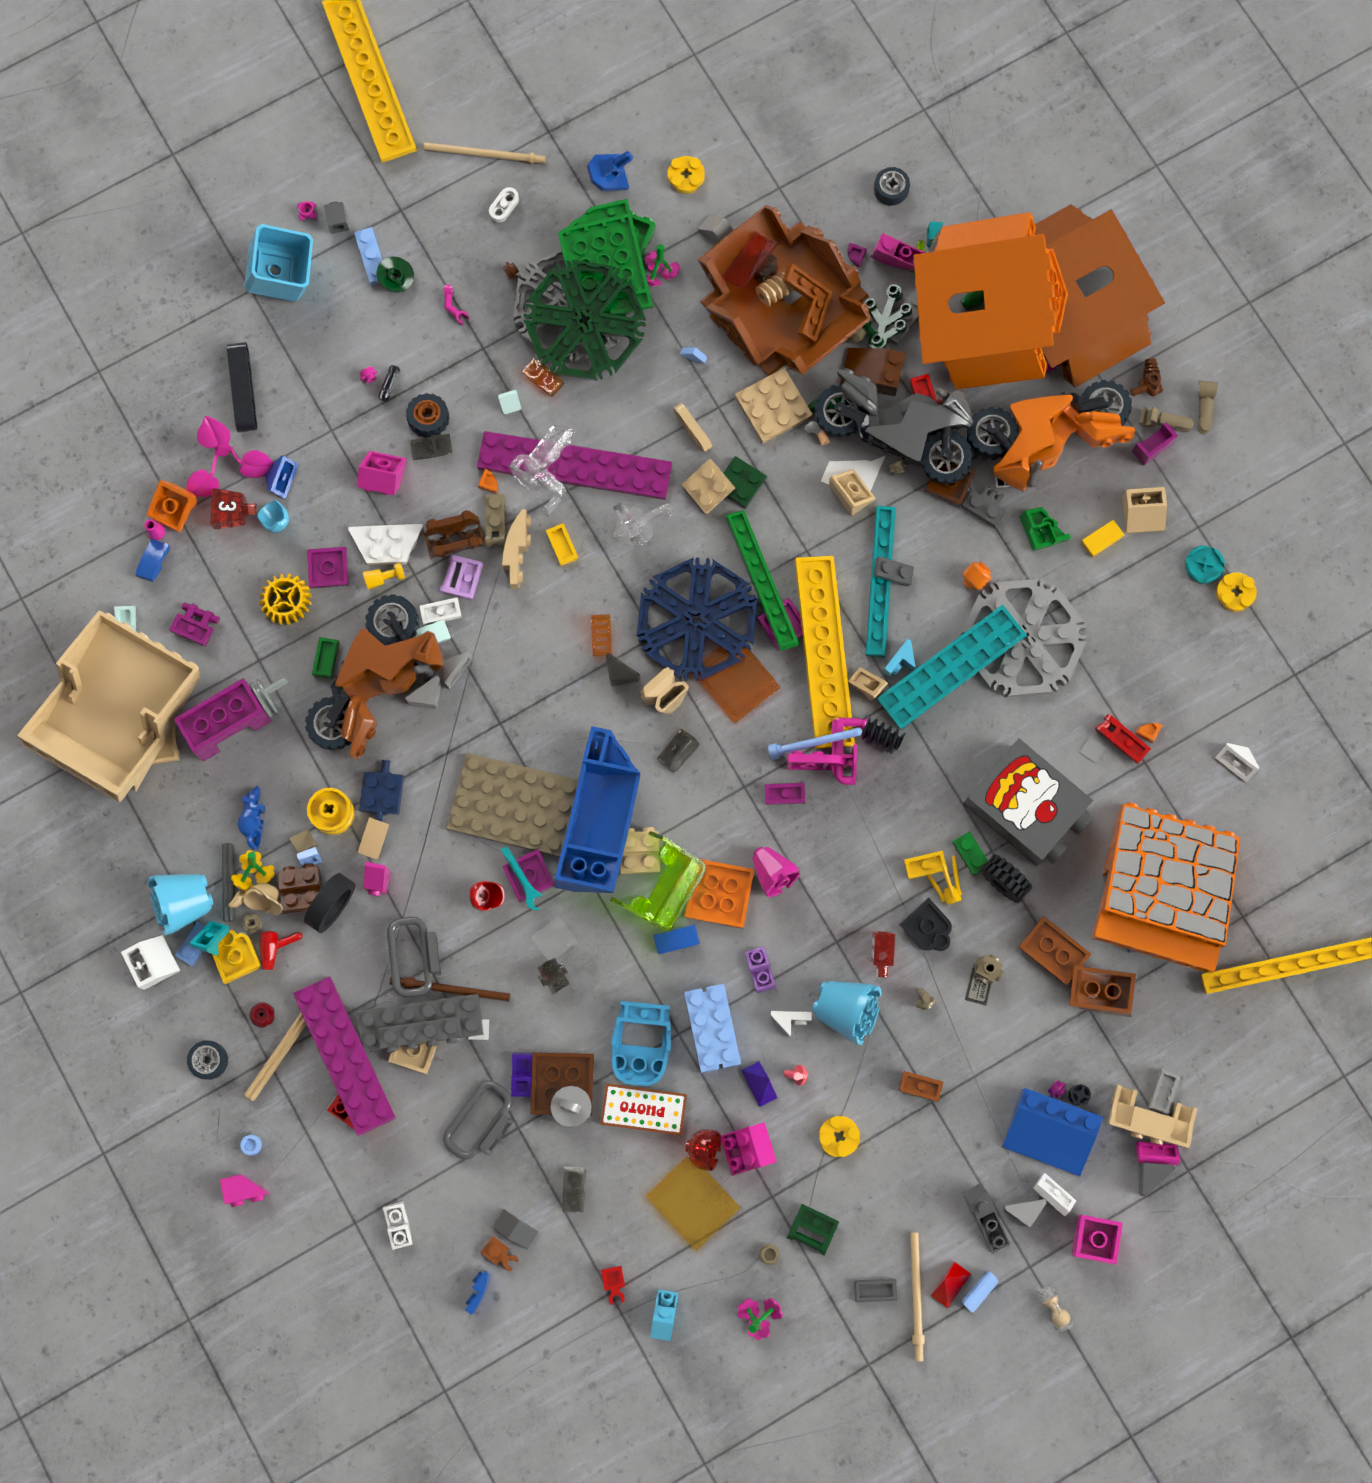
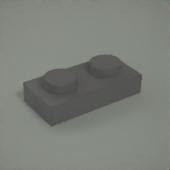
[873,556,914,587]

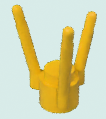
[927,855,963,905]

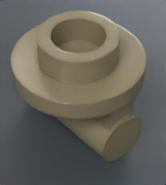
[915,988,936,1010]

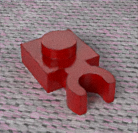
[601,1266,625,1305]

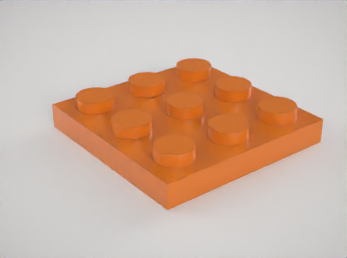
[684,858,754,929]

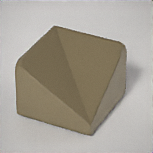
[289,830,319,853]

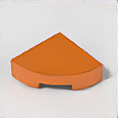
[478,469,498,494]
[1135,723,1163,743]

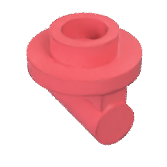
[784,1065,808,1086]

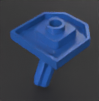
[587,151,633,191]

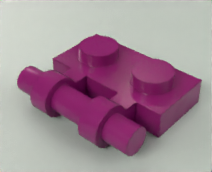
[169,602,220,647]

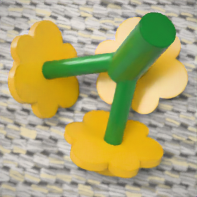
[231,850,275,891]

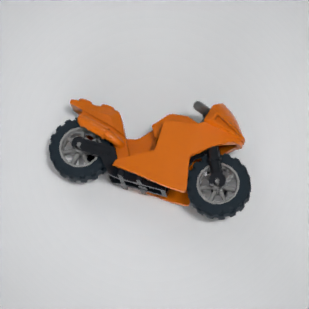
[967,380,1135,492]

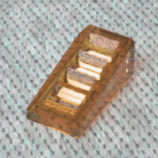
[591,614,612,656]

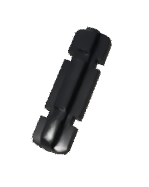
[378,365,400,402]

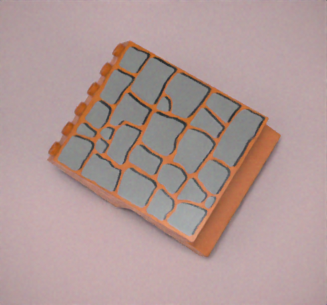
[1091,802,1240,974]

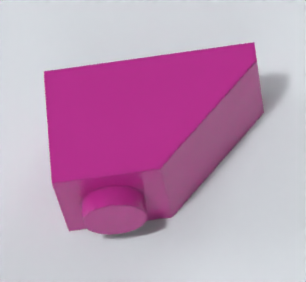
[363,862,391,897]

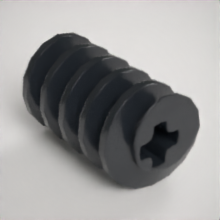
[861,716,906,754]

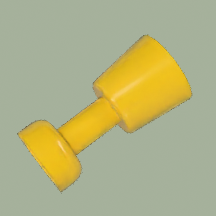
[363,562,405,590]

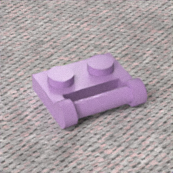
[439,555,483,601]

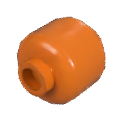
[963,561,992,590]

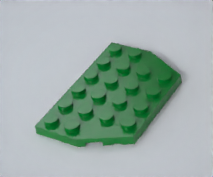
[558,199,653,316]

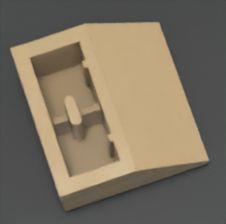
[1122,487,1167,534]

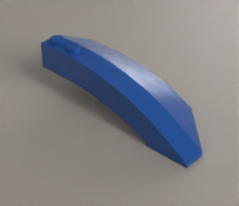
[554,726,641,893]

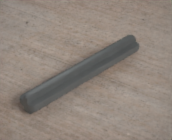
[222,843,235,922]

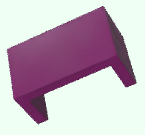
[1132,422,1178,466]

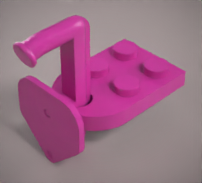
[787,718,867,785]

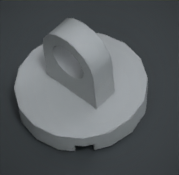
[551,1086,592,1128]

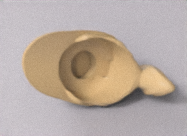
[228,883,283,915]

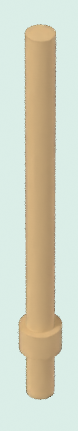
[910,1233,925,1361]

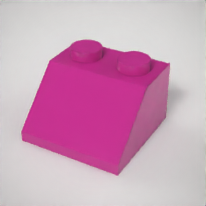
[357,451,407,495]

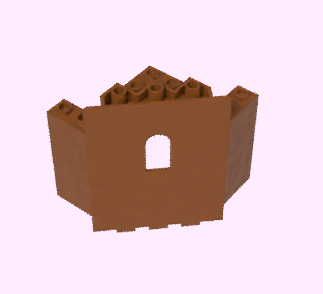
[1034,204,1165,388]
[697,205,872,376]

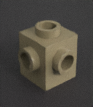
[973,954,1004,985]

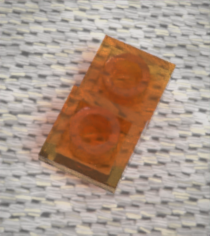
[521,358,565,397]

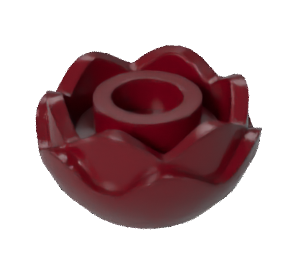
[249,1002,275,1028]

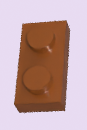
[898,1071,943,1102]

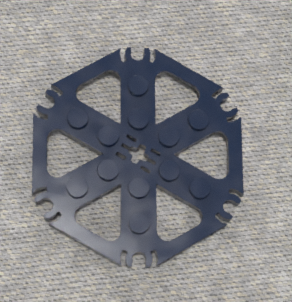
[637,557,758,681]

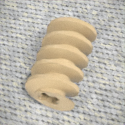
[756,269,795,307]

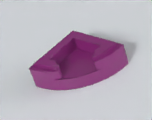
[848,242,867,268]

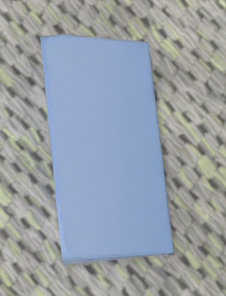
[961,1271,999,1313]

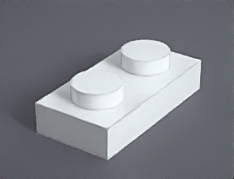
[419,598,462,626]
[1033,1173,1076,1216]

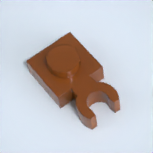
[480,1236,519,1271]

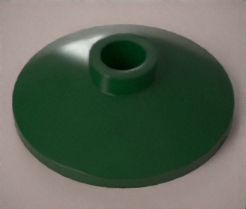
[376,257,414,293]

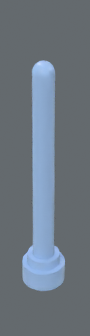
[768,728,862,760]

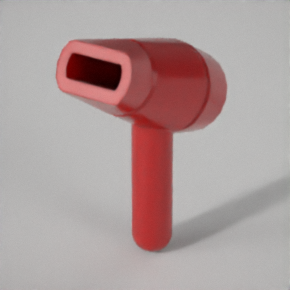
[260,931,303,970]

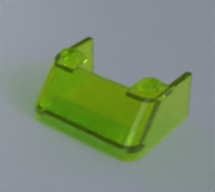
[610,831,706,931]

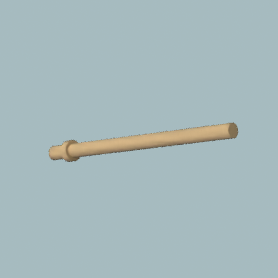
[424,142,546,164]

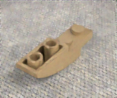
[502,509,531,589]

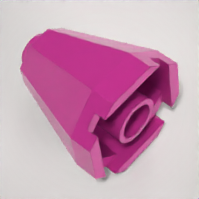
[752,847,800,898]

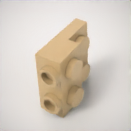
[620,827,660,874]

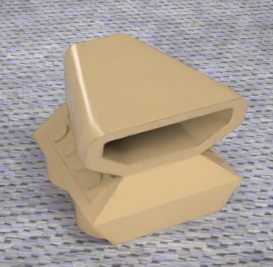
[640,667,689,714]

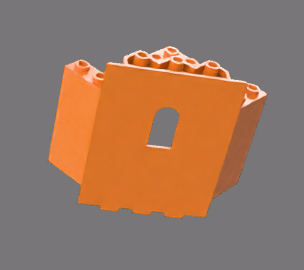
[914,212,1068,390]

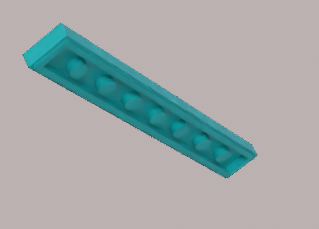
[865,505,896,658]

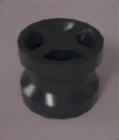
[1068,1084,1091,1106]

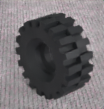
[980,854,1032,903]

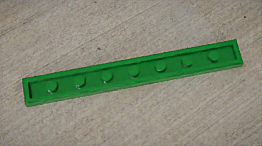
[726,510,799,651]

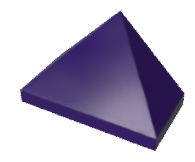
[741,1062,777,1107]

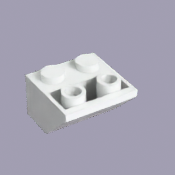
[121,935,180,990]

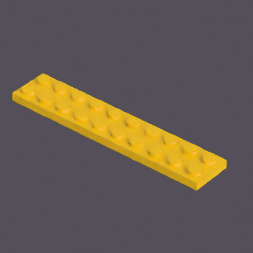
[322,0,417,163]
[794,556,855,750]

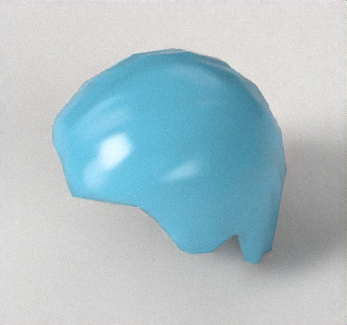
[257,500,289,533]

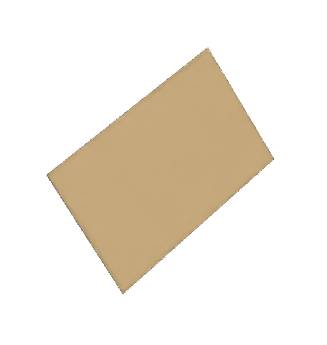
[358,817,389,860]

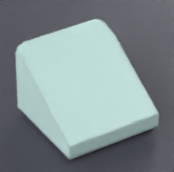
[498,390,521,414]

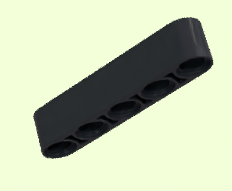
[227,342,258,433]

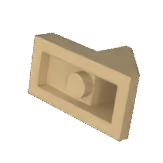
[848,667,888,702]

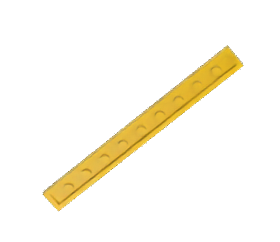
[1200,937,1372,995]

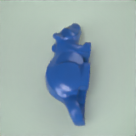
[238,786,265,850]

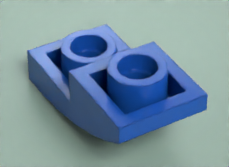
[135,539,170,582]
[653,924,700,954]
[465,1270,490,1315]

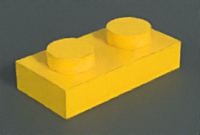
[904,851,948,880]

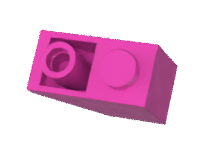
[220,1175,269,1207]

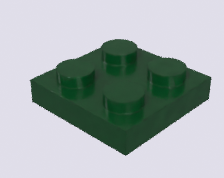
[723,456,767,509]

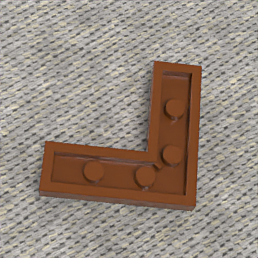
[782,263,833,343]

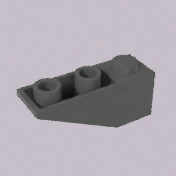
[962,1183,1010,1253]

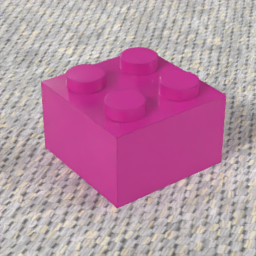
[1071,1214,1123,1265]

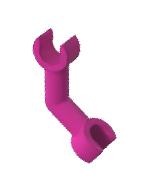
[444,285,469,325]

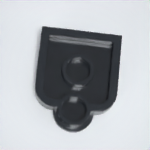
[899,898,952,951]

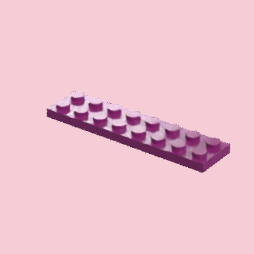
[293,976,396,1136]

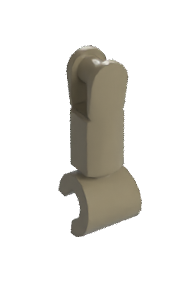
[1198,380,1218,434]
[1139,406,1194,432]

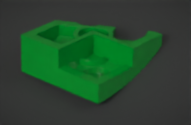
[1020,507,1071,551]

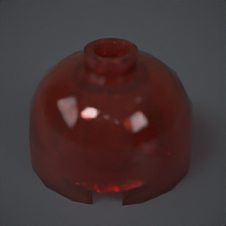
[685,1129,721,1171]

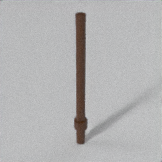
[390,977,511,1001]

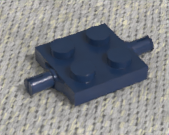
[359,760,404,822]

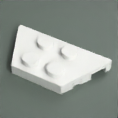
[348,524,424,565]

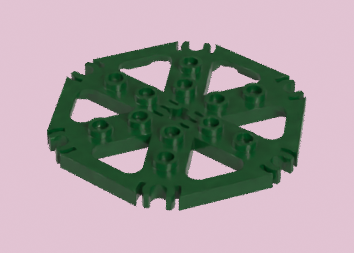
[523,260,646,381]

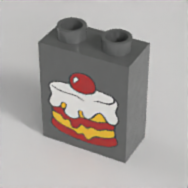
[963,738,1093,866]

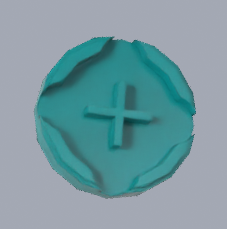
[1185,545,1225,584]

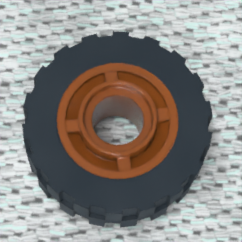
[406,393,449,438]

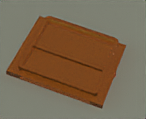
[693,647,780,723]

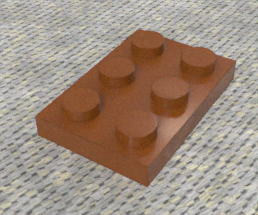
[1018,916,1091,986]

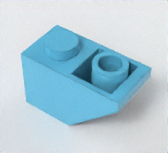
[650,1289,678,1341]

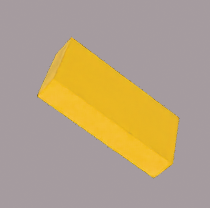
[1081,520,1125,558]
[546,523,579,566]

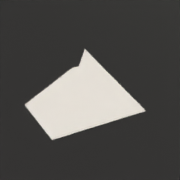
[821,456,885,491]

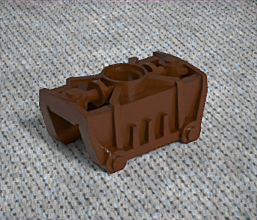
[423,510,485,560]

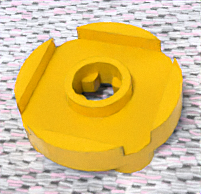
[668,156,705,194]
[1216,572,1257,612]
[819,1116,860,1157]

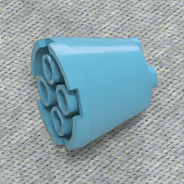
[147,874,213,936]
[812,981,882,1045]

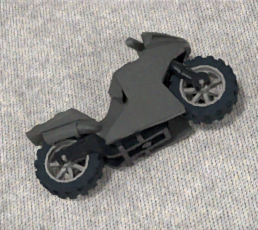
[815,368,973,484]

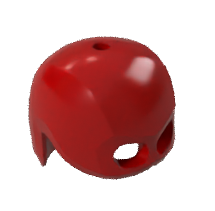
[469,881,505,911]

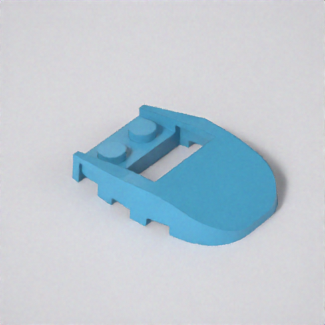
[611,1001,671,1086]

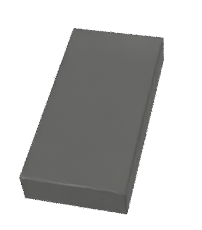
[854,1279,897,1302]

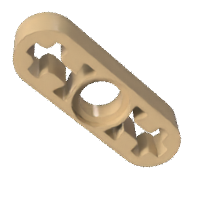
[673,403,712,452]

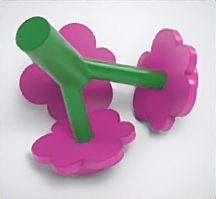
[644,244,681,287]
[737,1298,783,1341]

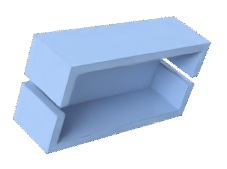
[684,984,741,1074]

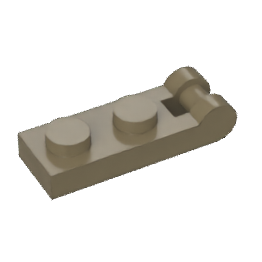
[485,494,506,547]

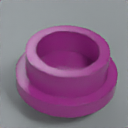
[1048,1080,1066,1099]

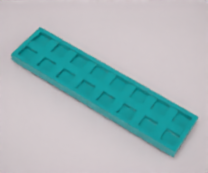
[877,604,1027,730]

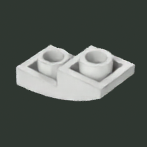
[383,1201,413,1250]

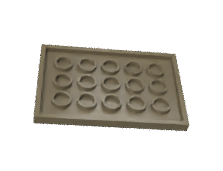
[446,753,578,857]

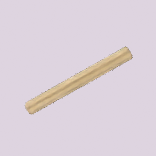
[244,1013,307,1101]

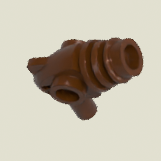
[1130,358,1163,397]

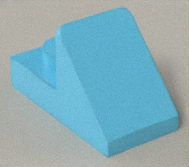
[883,639,915,678]

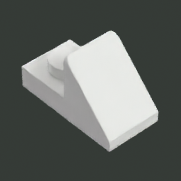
[770,1011,812,1037]

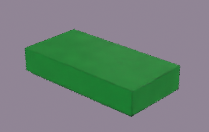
[312,637,339,679]

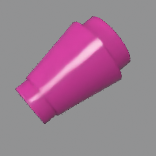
[144,519,165,541]

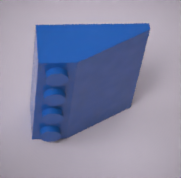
[1002,1088,1103,1176]

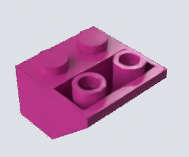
[720,1122,777,1176]

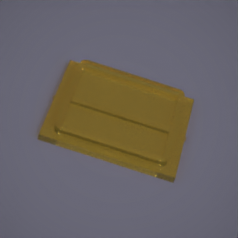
[646,1153,741,1251]

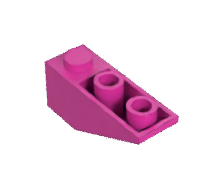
[871,233,926,271]

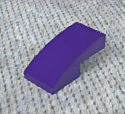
[511,1052,533,1097]

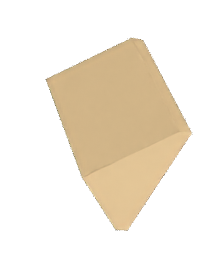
[829,469,876,516]

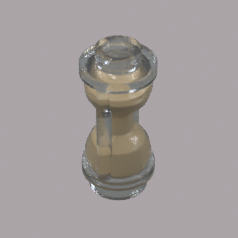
[1037,1285,1074,1333]

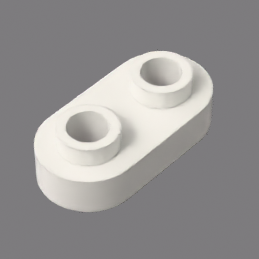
[489,187,519,223]

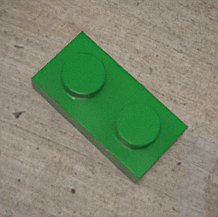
[952,831,988,876]

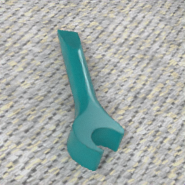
[501,846,543,911]

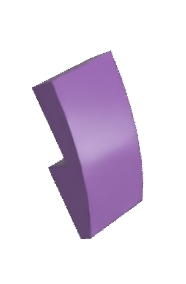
[745,946,776,994]

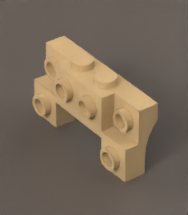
[1107,1085,1197,1149]

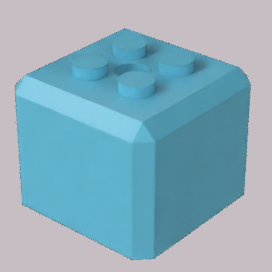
[244,224,313,302]

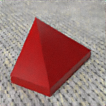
[931,1261,971,1308]

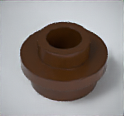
[503,261,519,280]

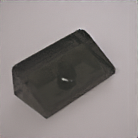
[656,729,700,773]

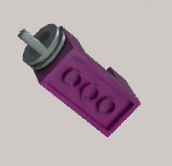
[174,677,288,761]

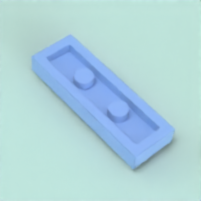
[354,227,382,285]

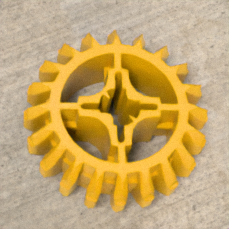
[259,573,312,625]

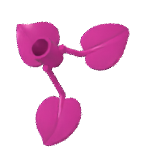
[186,415,275,497]

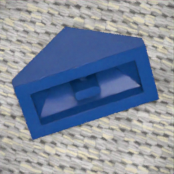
[265,456,298,499]

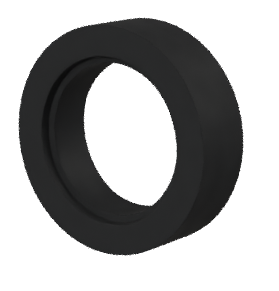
[304,873,356,933]

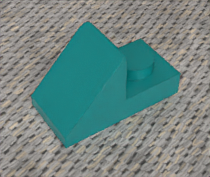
[189,920,229,956]

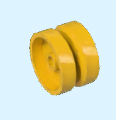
[307,788,355,835]

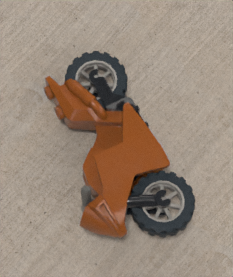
[305,594,444,760]

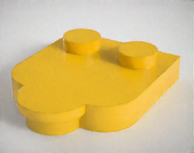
[212,930,262,984]

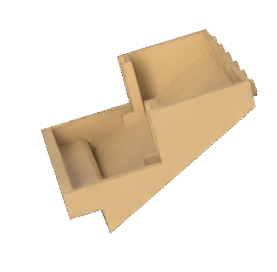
[17,610,200,803]

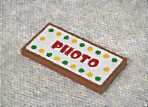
[601,1083,687,1135]

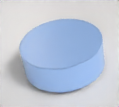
[240,1135,262,1156]

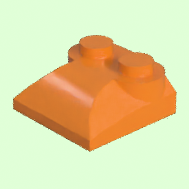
[146,480,197,532]

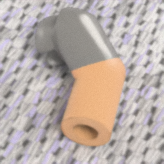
[804,421,830,445]

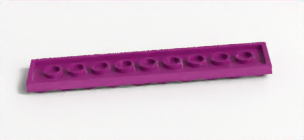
[477,431,672,500]

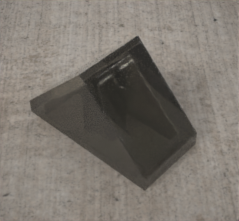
[606,653,640,686]

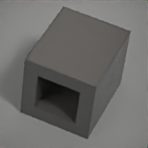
[324,202,349,234]

